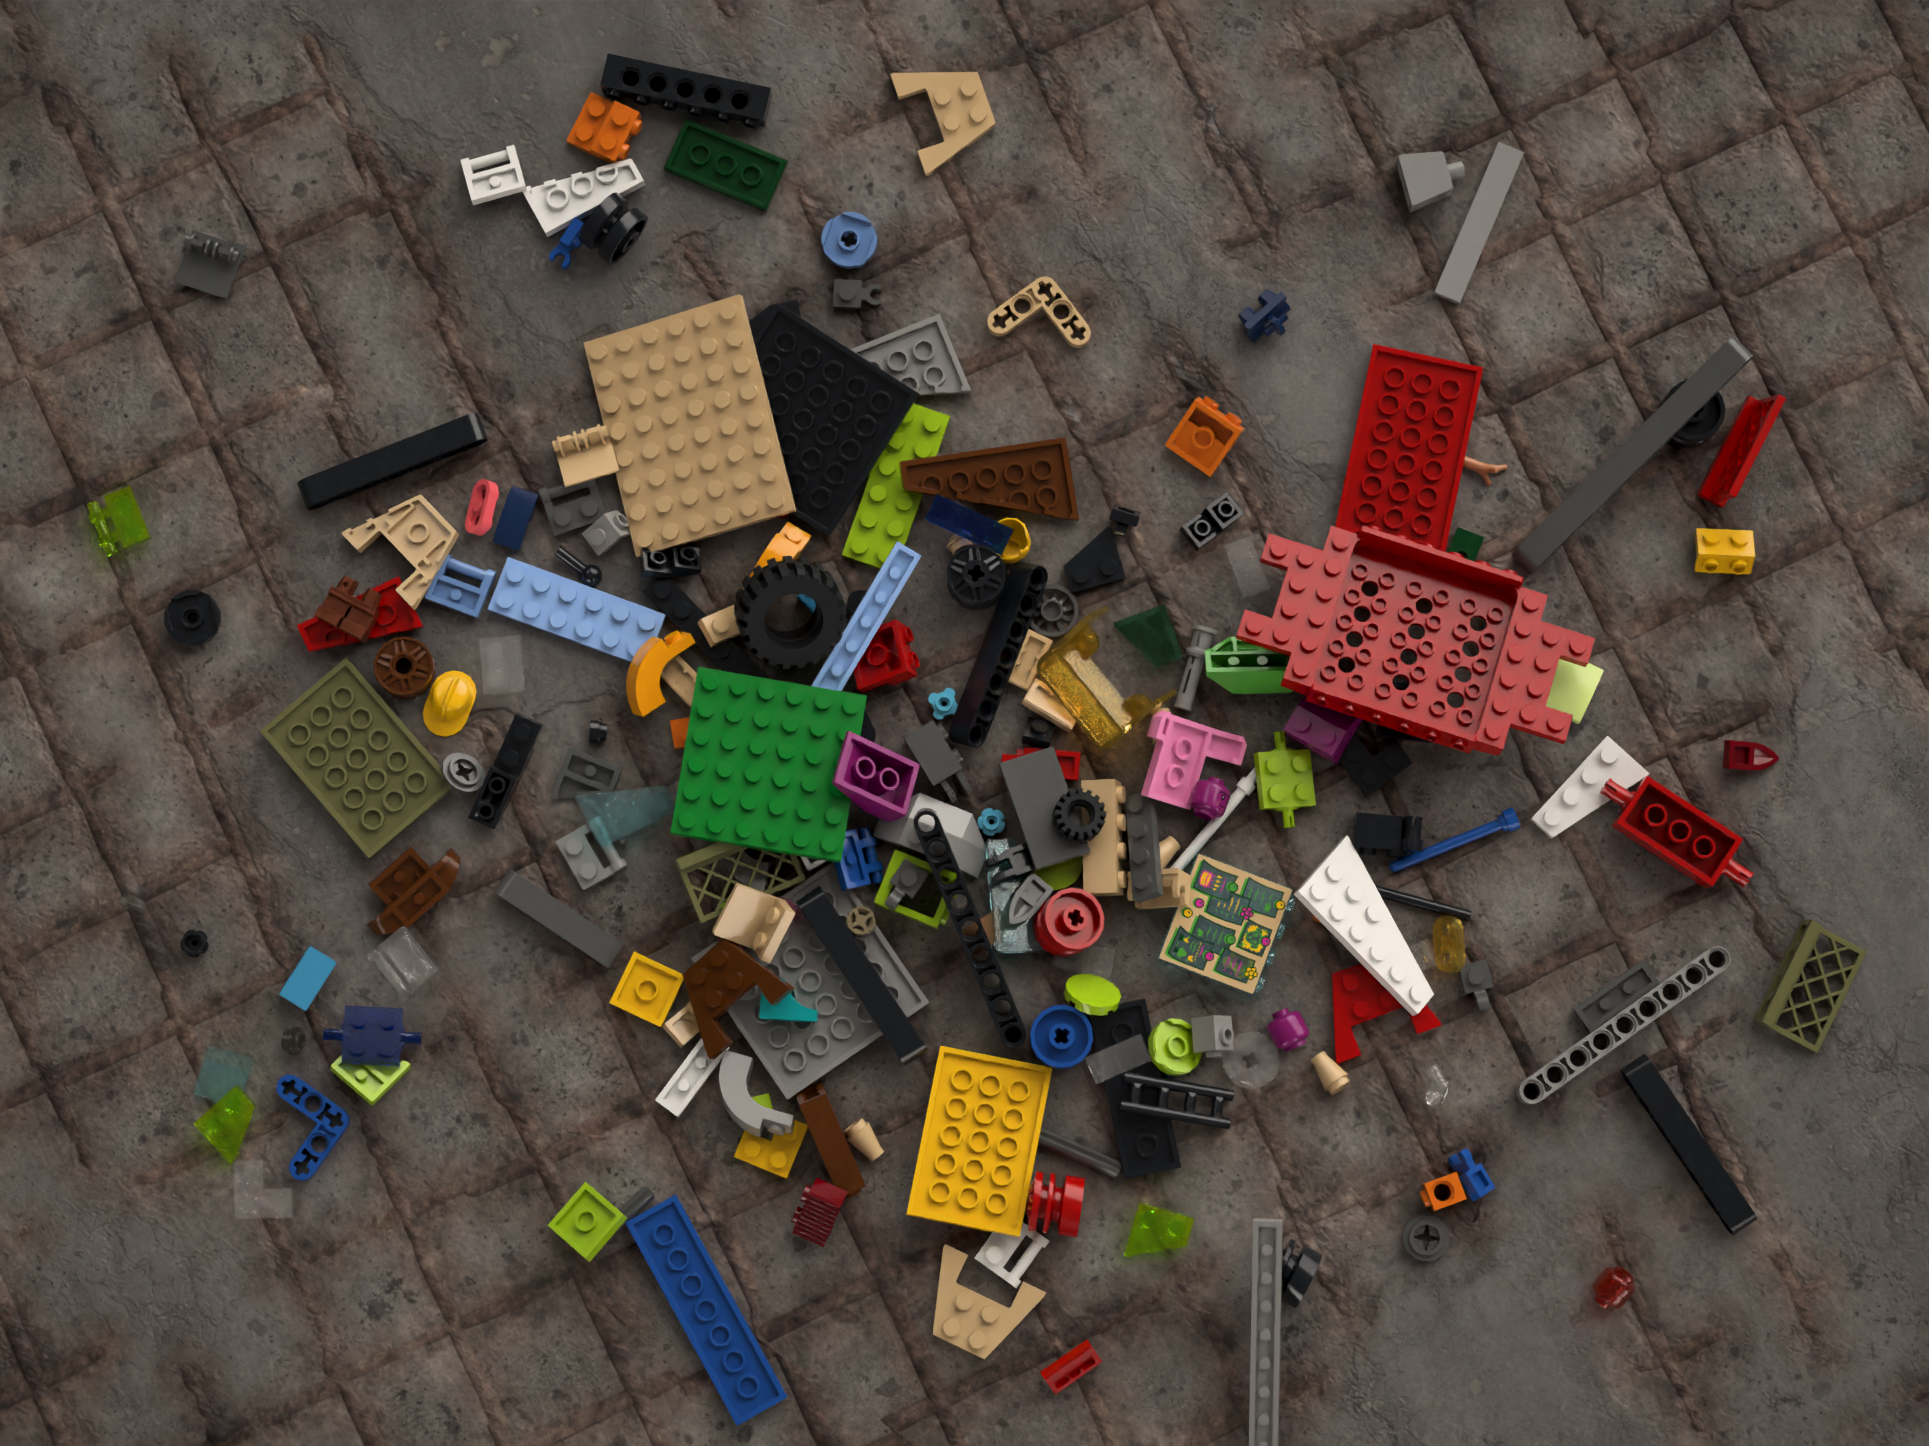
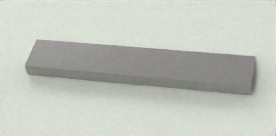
[1433,142,1524,305]

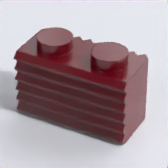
[791,1178,848,1247]

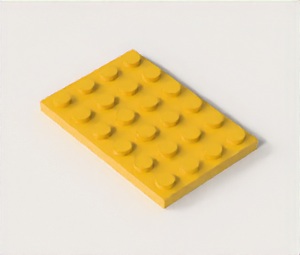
[906,1046,1052,1238]

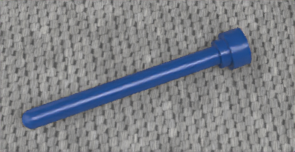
[1389,807,1521,872]

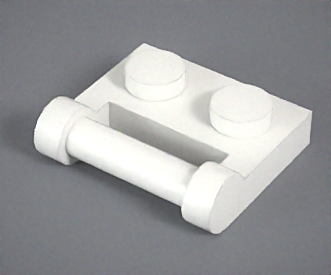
[461,145,527,205]
[975,1222,1050,1288]

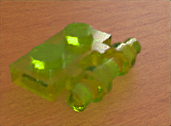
[87,486,152,557]

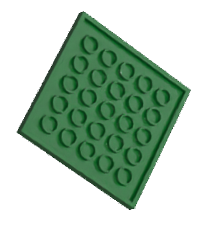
[670,667,867,863]

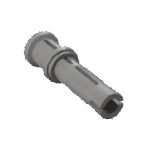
[1173,624,1218,712]

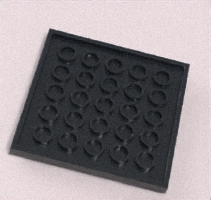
[754,303,920,537]

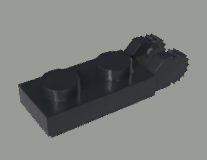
[984,843,1035,884]

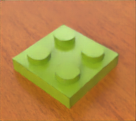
[548,1181,627,1262]

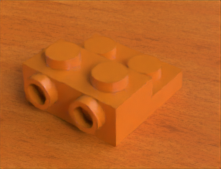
[566,92,643,164]
[1165,396,1245,477]

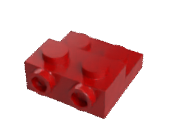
[854,619,920,693]

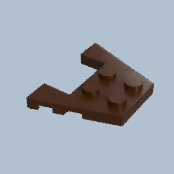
[682,939,794,1059]

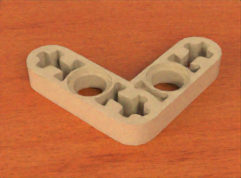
[987,277,1091,348]

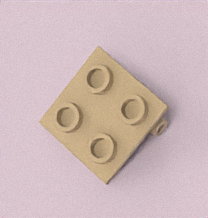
[552,424,619,488]

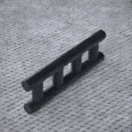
[1118,1072,1234,1129]

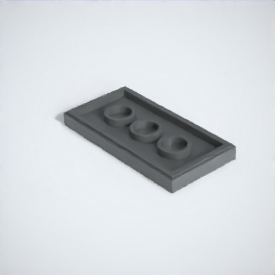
[999,746,1090,871]

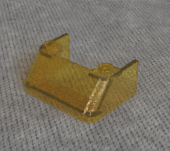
[1037,605,1178,748]

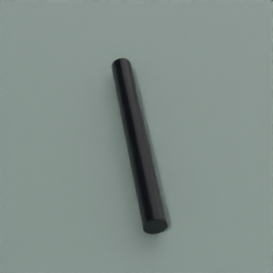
[1375,885,1472,922]

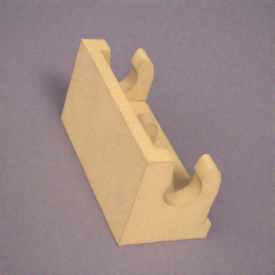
[1127,868,1191,910]

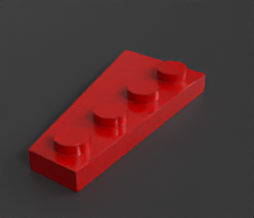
[297,576,424,652]

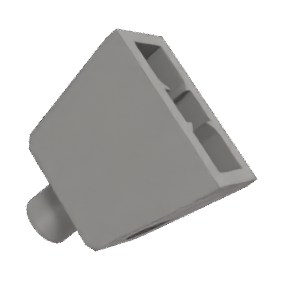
[1396,151,1465,212]

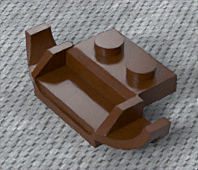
[366,846,460,935]

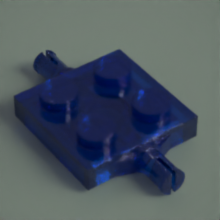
[323,1006,422,1066]

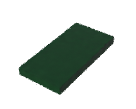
[664,118,788,212]

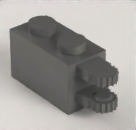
[904,720,972,802]

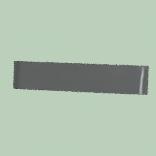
[494,868,625,969]

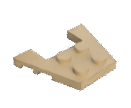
[890,72,996,177]
[341,494,459,610]
[933,1244,1046,1359]

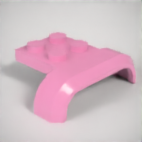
[1141,710,1247,810]

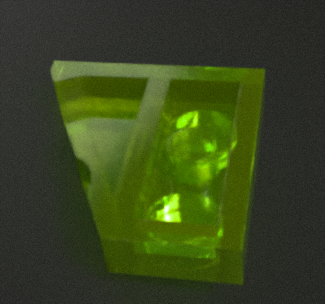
[193,1084,257,1164]
[1124,1201,1194,1257]

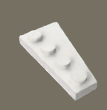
[1530,736,1650,839]

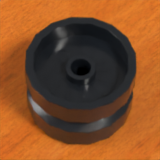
[579,192,648,265]
[1658,380,1726,447]

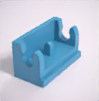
[279,945,337,1011]

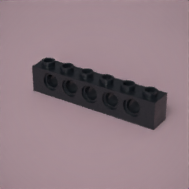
[600,53,772,129]

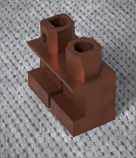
[314,575,382,643]

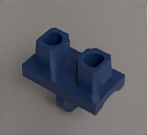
[1238,289,1291,342]

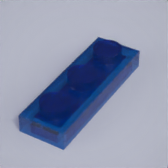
[925,494,1014,555]

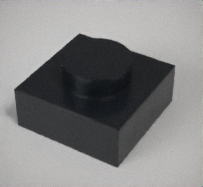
[1021,717,1055,749]

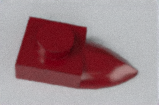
[1723,740,1779,771]

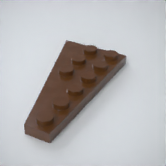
[899,437,1079,521]

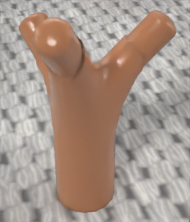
[1463,456,1508,486]

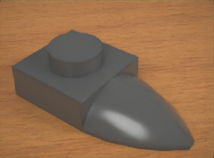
[1008,872,1054,924]

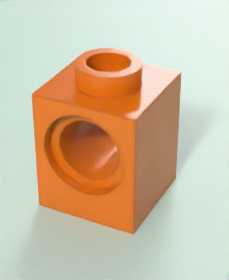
[1419,1172,1467,1211]

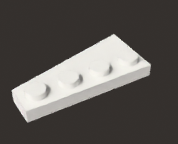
[523,158,646,237]

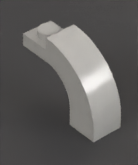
[719,1050,795,1137]

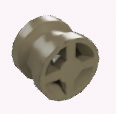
[847,906,876,936]

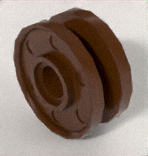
[374,636,436,699]

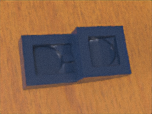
[492,486,539,551]

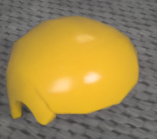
[988,518,1031,563]

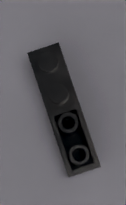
[468,713,543,829]

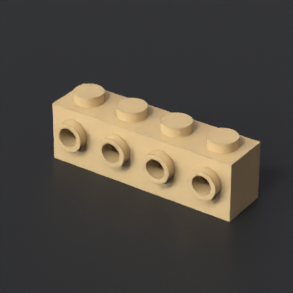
[1081,779,1127,897]

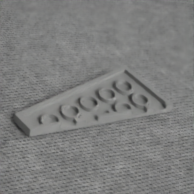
[851,314,971,396]

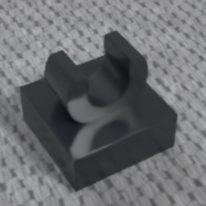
[1109,504,1141,537]

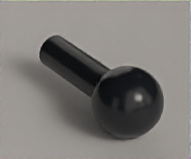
[554,546,602,587]

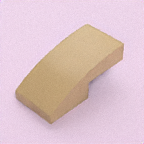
[663,1001,700,1048]

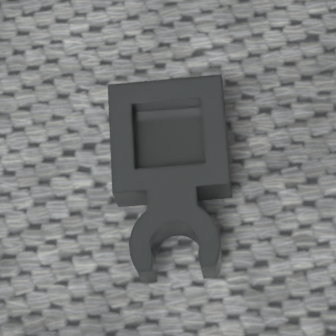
[833,279,882,310]

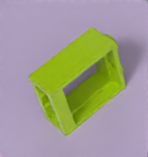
[874,850,958,930]

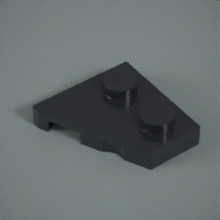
[1064,526,1126,594]

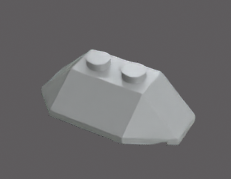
[872,793,988,878]

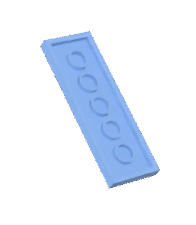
[488,557,667,663]

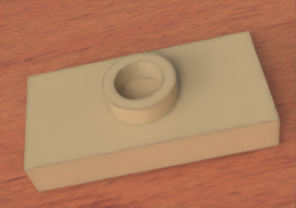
[1008,629,1053,691]
[660,655,697,708]
[1021,678,1084,733]

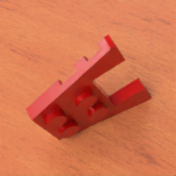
[1331,963,1441,1064]

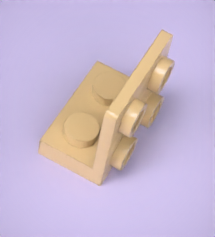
[712,883,796,963]

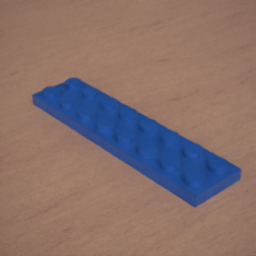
[626,1194,788,1426]

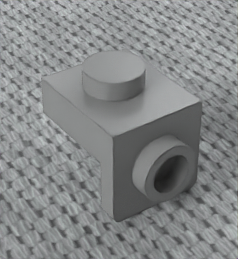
[582,510,630,556]

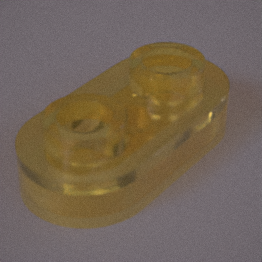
[1433,916,1466,973]

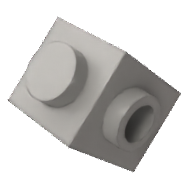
[1191,1015,1234,1058]

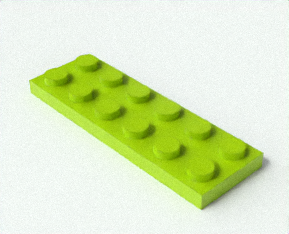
[842,404,950,570]

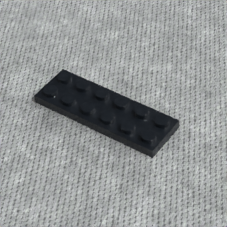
[1089,999,1181,1179]

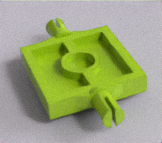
[1254,731,1316,828]

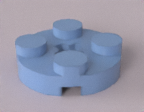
[821,212,877,269]

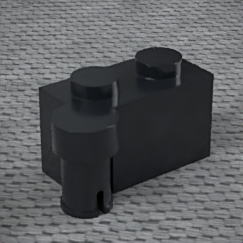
[1352,812,1424,858]

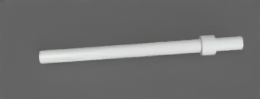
[1170,767,1257,871]

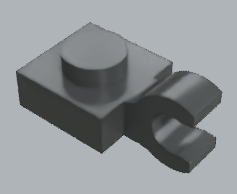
[885,859,929,911]
[1458,960,1493,1012]

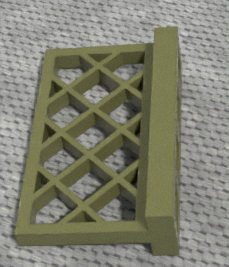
[673,842,806,923]
[1753,920,1867,1053]

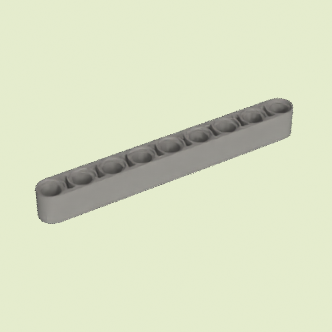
[1516,946,1731,1105]

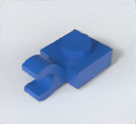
[549,218,584,270]
[1448,1148,1496,1202]

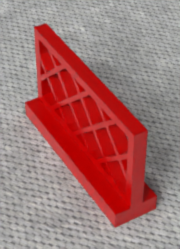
[1696,394,1786,508]

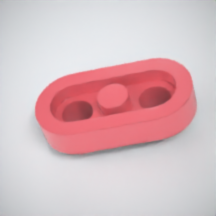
[465,479,499,536]

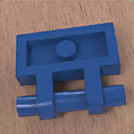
[834,827,884,891]

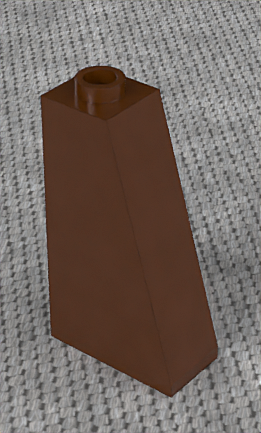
[796,1081,866,1198]

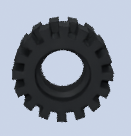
[1052,788,1106,844]

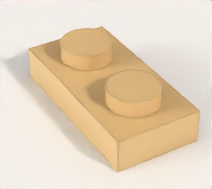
[698,604,740,647]

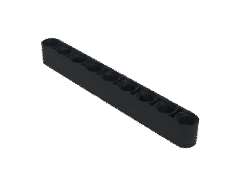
[913,808,1026,1048]

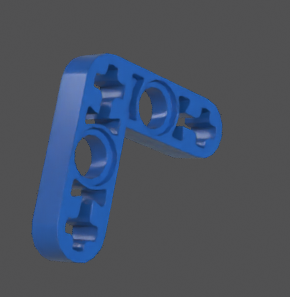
[276,1075,350,1181]

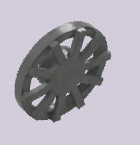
[1030,585,1079,638]

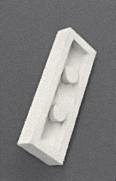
[655,1038,730,1117]

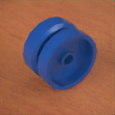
[1030,1005,1093,1070]

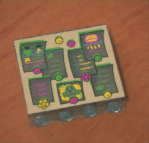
[1156,852,1296,997]

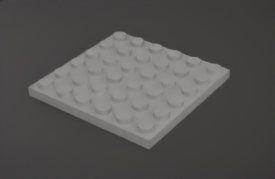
[691,862,929,1100]

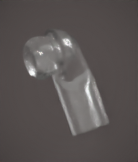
[1425,1064,1449,1107]

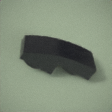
[1179,492,1244,551]
[639,546,702,578]

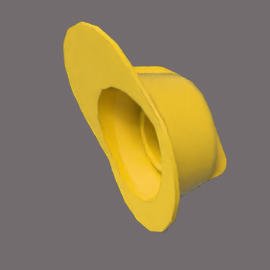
[423,671,477,737]

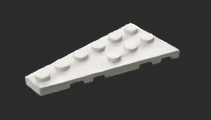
[1294,835,1434,1016]

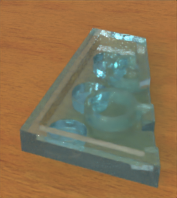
[575,785,675,848]

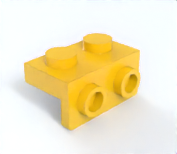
[1694,528,1755,575]

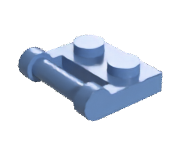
[425,554,497,619]

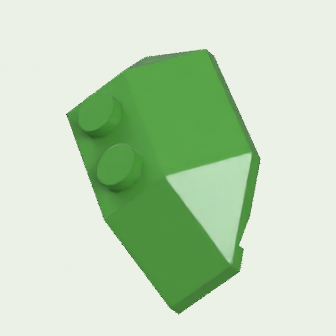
[1204,637,1293,694]

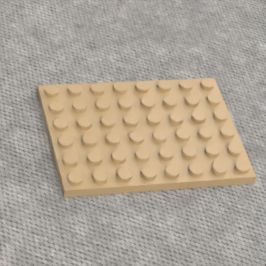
[584,294,796,558]

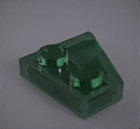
[1113,604,1184,668]

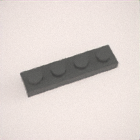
[1125,792,1164,903]

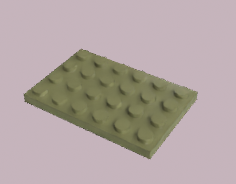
[260,657,454,860]

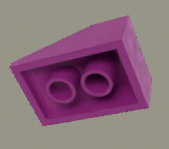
[1283,671,1362,764]
[832,731,920,822]

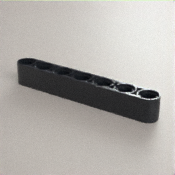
[297,413,488,510]
[949,561,1048,748]
[796,886,928,1066]
[1620,1054,1757,1236]

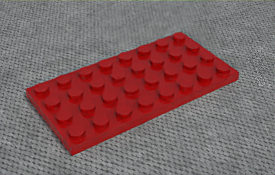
[1335,344,1483,552]

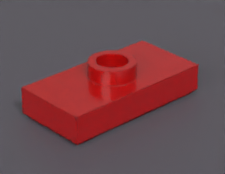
[1040,1340,1102,1395]

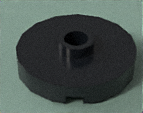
[164,590,221,646]

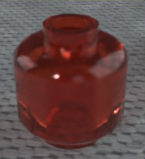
[1592,1265,1636,1309]

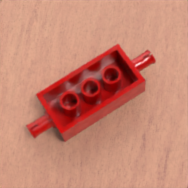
[1600,776,1753,889]

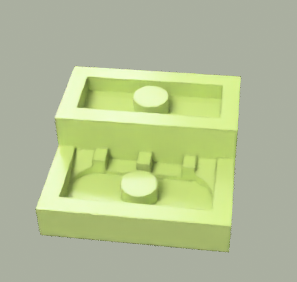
[1546,659,1604,725]

